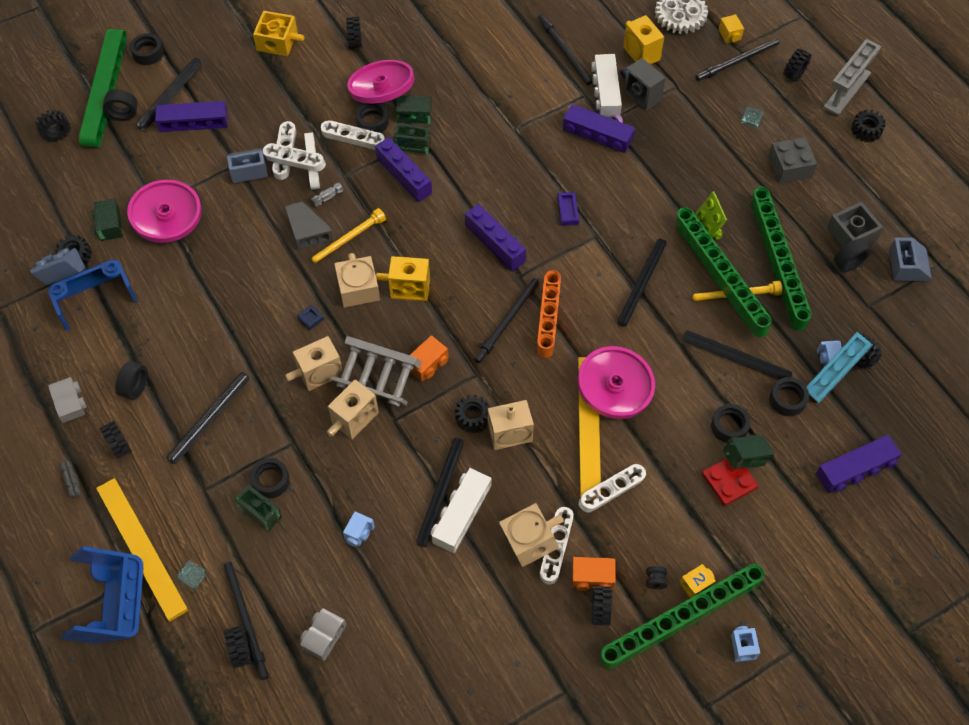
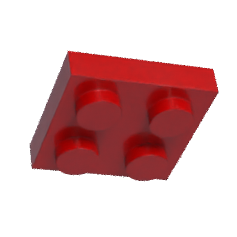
[701,454,759,507]

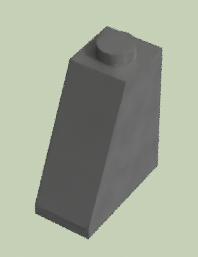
[285,202,333,250]

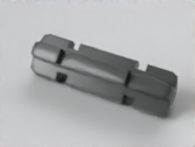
[311,182,343,207]
[60,461,81,498]

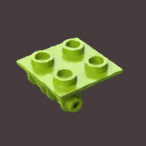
[695,192,727,239]

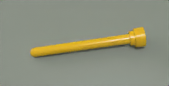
[312,208,386,263]
[692,281,782,301]

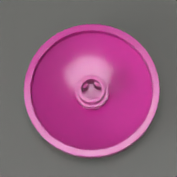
[347,60,415,104]
[127,180,202,243]
[577,346,655,419]

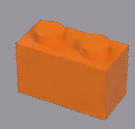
[410,335,449,382]
[572,557,616,591]

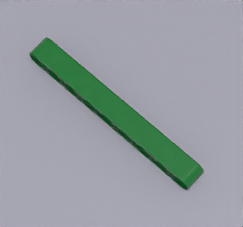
[79,29,127,147]
[750,187,812,331]
[676,208,772,338]
[600,564,765,670]

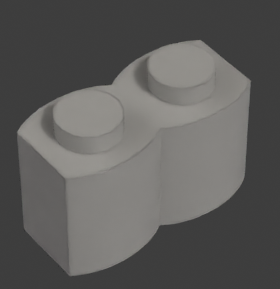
[48,377,87,423]
[300,608,346,661]

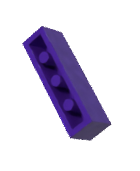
[155,101,228,132]
[563,104,635,153]
[375,137,432,202]
[465,204,526,271]
[816,435,902,494]

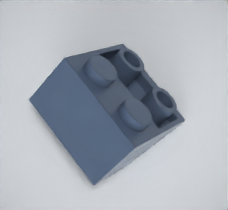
[227,148,268,183]
[889,238,932,281]
[30,248,85,285]

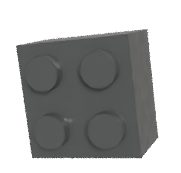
[624,58,665,111]
[768,137,817,183]
[827,201,884,247]

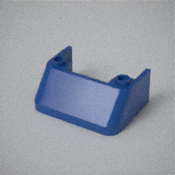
[48,259,137,331]
[62,546,143,644]

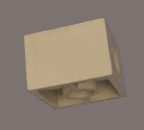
[334,253,380,308]
[285,336,343,391]
[327,380,379,440]
[488,400,534,450]
[499,503,564,567]

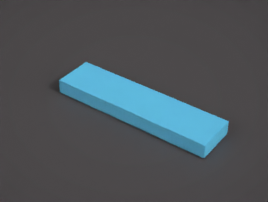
[807,332,873,403]

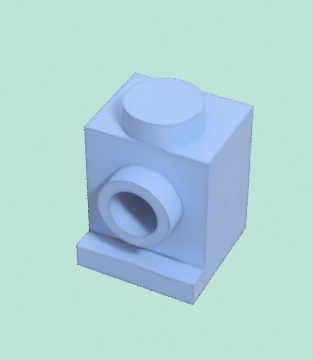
[817,341,842,367]
[343,512,375,547]
[731,626,760,662]

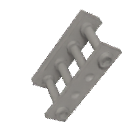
[823,39,881,116]
[331,336,422,407]

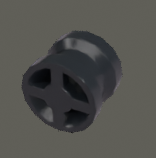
[646,566,667,589]

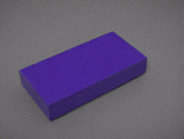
[557,192,579,226]

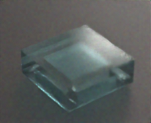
[741,106,764,128]
[176,560,207,590]

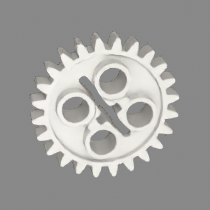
[655,0,708,34]

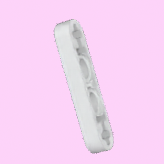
[272,121,296,180]
[321,121,385,150]
[304,132,320,190]
[263,143,326,172]
[579,464,646,512]
[540,507,573,584]

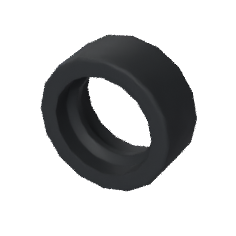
[130,33,164,65]
[103,89,138,121]
[356,103,389,133]
[834,238,871,272]
[115,361,148,400]
[769,377,809,416]
[711,404,751,443]
[250,458,290,499]

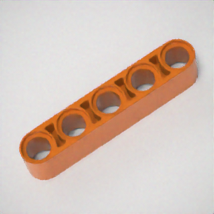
[537,270,561,358]

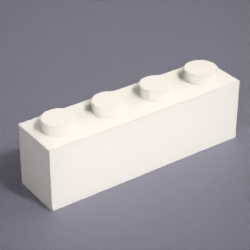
[591,54,622,117]
[430,468,492,554]

